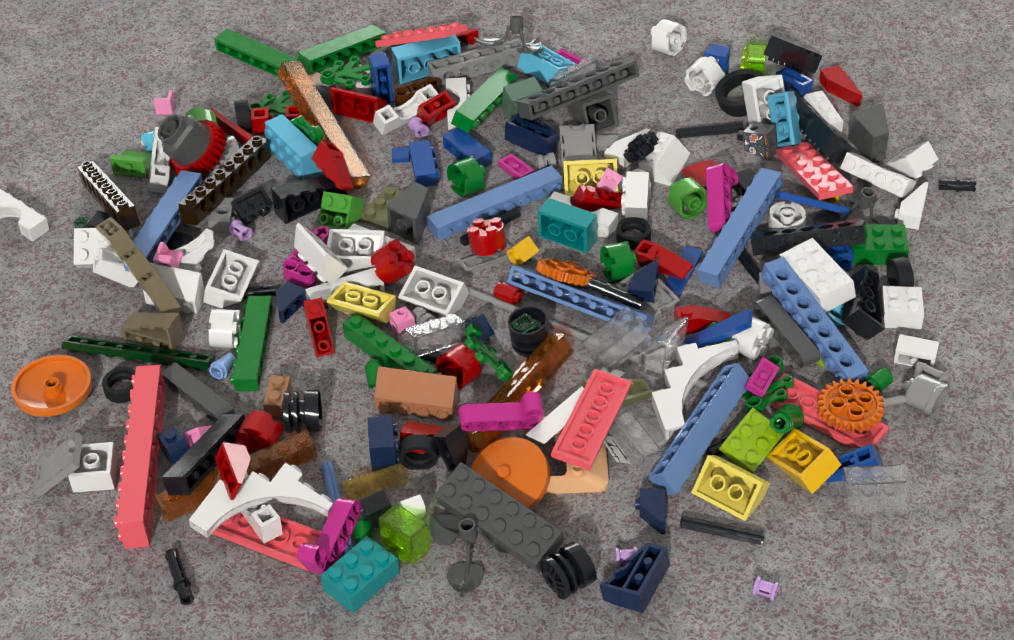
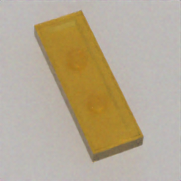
[341,463,407,500]

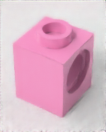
[389,306,416,339]

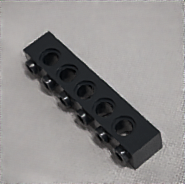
[750,219,868,256]

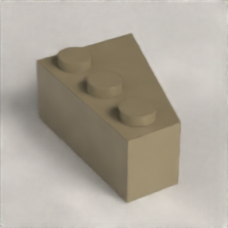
[121,313,185,350]

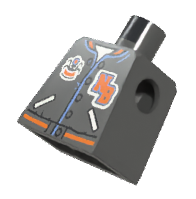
[737,123,778,161]

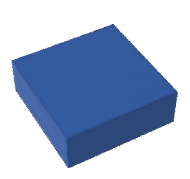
[392,147,410,163]

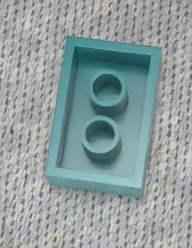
[538,198,597,253]
[320,536,399,613]

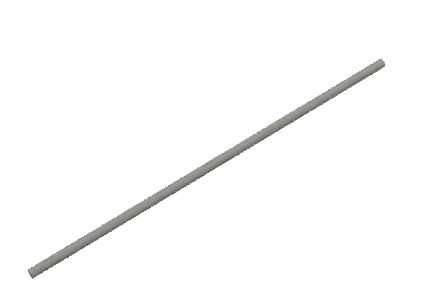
[466,286,711,390]

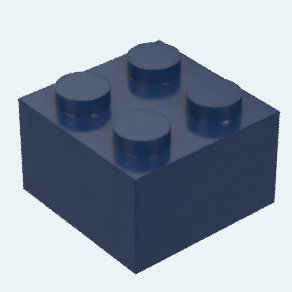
[367,415,401,474]

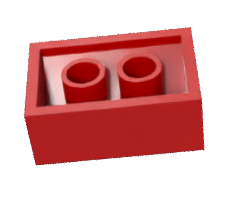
[330,87,387,123]

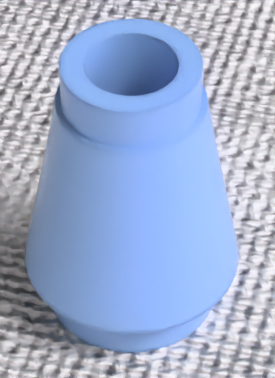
[209,353,235,379]

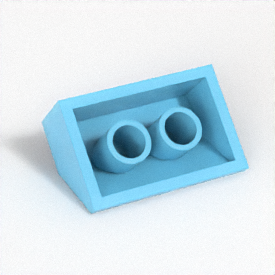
[517,46,579,87]
[767,91,802,147]

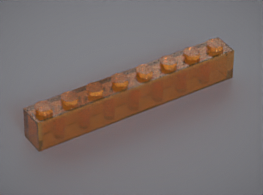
[466,333,573,453]
[154,430,318,524]

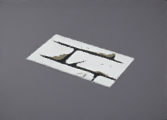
[604,436,631,464]

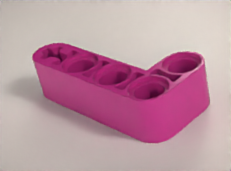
[706,163,738,233]
[282,226,330,288]
[458,391,544,431]
[297,498,362,575]

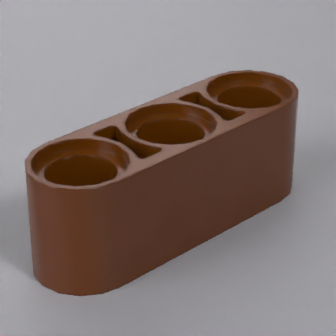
[394,77,441,107]

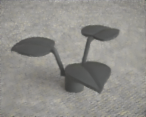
[474,16,544,54]
[814,180,895,225]
[429,514,509,593]

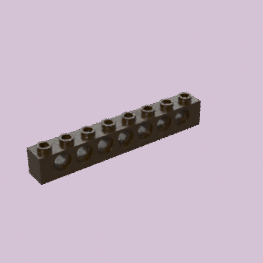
[178,136,271,226]
[77,161,141,231]

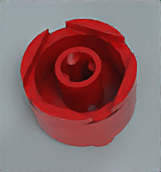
[467,218,507,256]
[371,239,415,284]
[436,343,481,390]
[236,411,283,458]

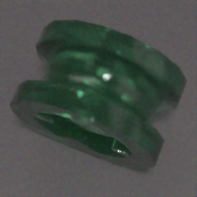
[73,217,89,228]

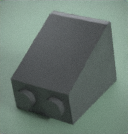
[567,91,619,134]
[848,104,889,163]
[386,182,430,245]

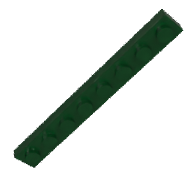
[62,335,215,370]

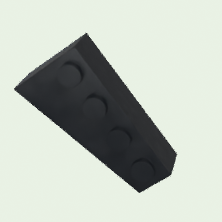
[763,35,822,74]
[271,175,347,224]
[841,266,885,340]

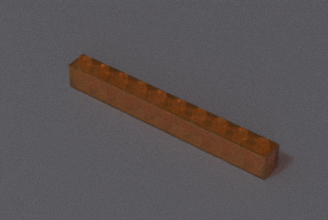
[277,61,370,190]

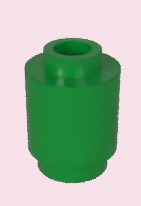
[865,367,893,393]

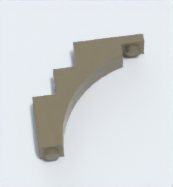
[95,217,182,313]

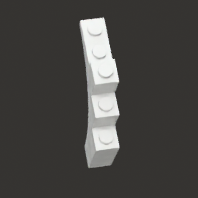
[93,228,215,287]
[652,340,739,440]
[189,463,333,538]

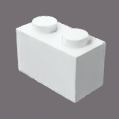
[894,334,939,368]

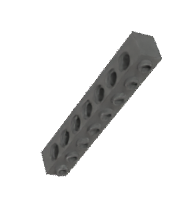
[516,58,639,120]

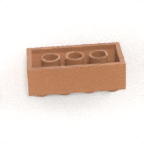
[374,366,459,421]

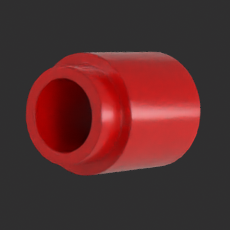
[493,282,523,305]

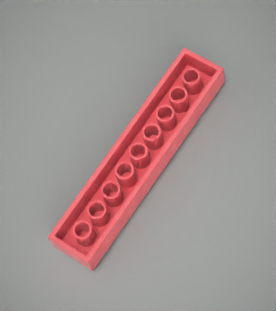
[114,365,166,548]

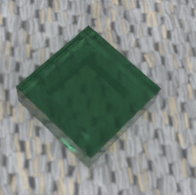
[511,313,539,333]

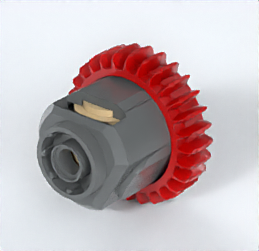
[158,114,227,177]

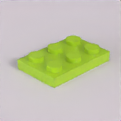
[718,407,784,474]

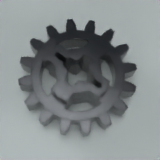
[623,131,659,163]

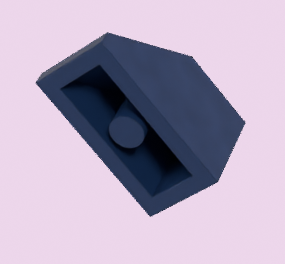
[627,261,660,303]
[276,281,307,324]
[453,314,495,344]
[157,426,190,465]
[635,488,666,534]

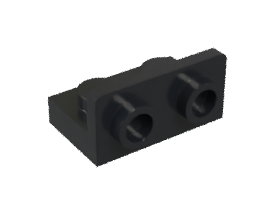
[231,186,273,225]

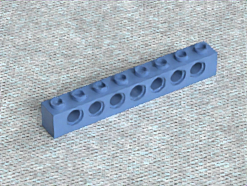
[761,257,869,384]

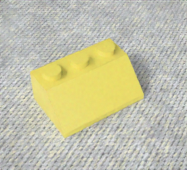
[563,159,618,197]
[327,282,396,324]
[691,455,770,521]

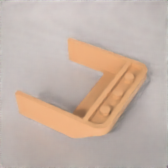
[523,416,609,494]

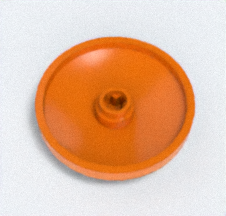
[11,355,92,417]
[471,437,550,510]

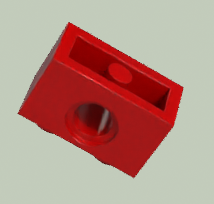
[416,90,455,127]

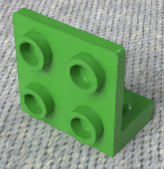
[110,150,152,178]

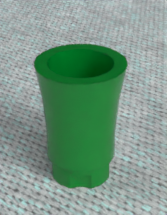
[770,404,804,434]

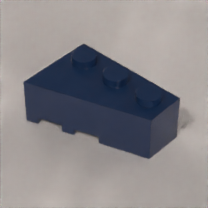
[504,113,558,155]
[599,542,670,613]

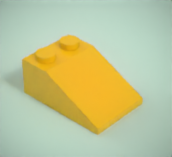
[766,428,841,494]

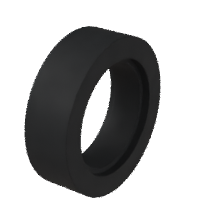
[715,69,763,117]

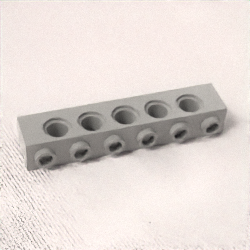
[427,38,523,86]

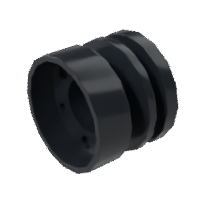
[507,306,552,358]
[281,389,322,433]
[540,541,597,600]

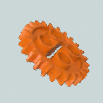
[536,258,597,286]
[817,378,885,434]

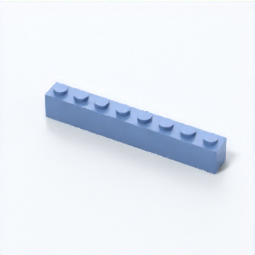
[427,166,563,240]
[696,168,783,288]
[124,170,202,272]
[507,265,655,334]
[648,363,750,495]

